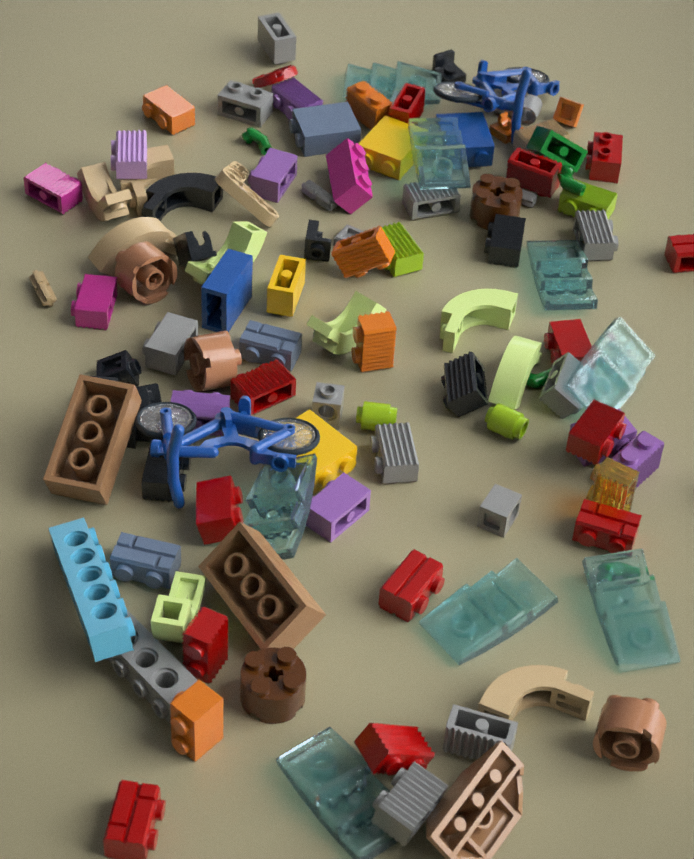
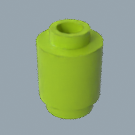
[356,401,398,431]
[485,403,529,440]

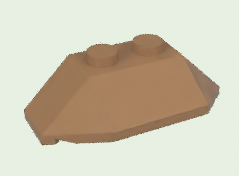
[426,740,524,859]

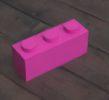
[326,138,373,215]

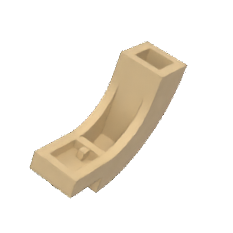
[120,145,174,217]
[77,162,132,222]
[88,217,177,276]
[478,665,594,721]

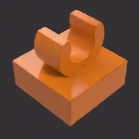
[553,97,584,127]
[489,112,523,144]

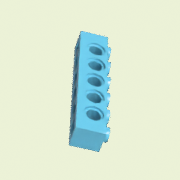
[48,518,136,662]

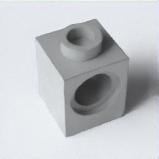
[312,382,345,429]
[477,484,522,538]

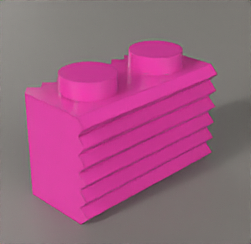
[23,163,83,214]
[71,274,118,330]

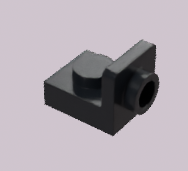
[432,49,467,88]
[304,220,331,262]
[96,350,142,387]
[136,383,162,414]

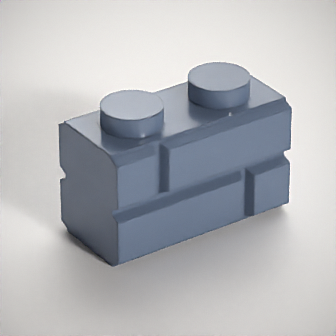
[239,320,302,372]
[110,532,181,589]

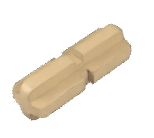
[29,270,57,307]

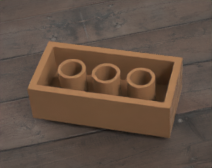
[43,374,142,505]
[198,522,326,649]

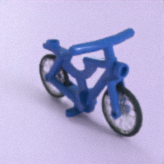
[433,60,560,144]
[135,396,320,509]

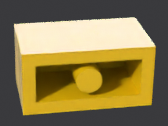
[267,255,306,317]

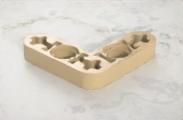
[215,161,279,227]

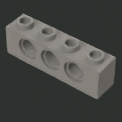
[107,610,198,724]

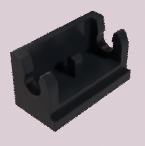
[173,231,217,266]

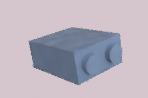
[289,102,361,157]

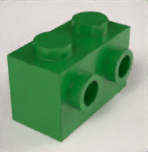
[526,126,588,173]

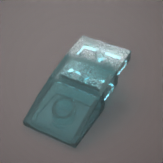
[343,61,442,105]
[408,117,471,189]
[527,240,598,311]
[565,317,656,409]
[243,454,317,560]
[582,548,681,673]
[419,558,558,665]
[276,726,399,859]

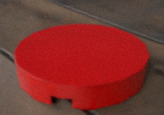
[252,65,298,88]

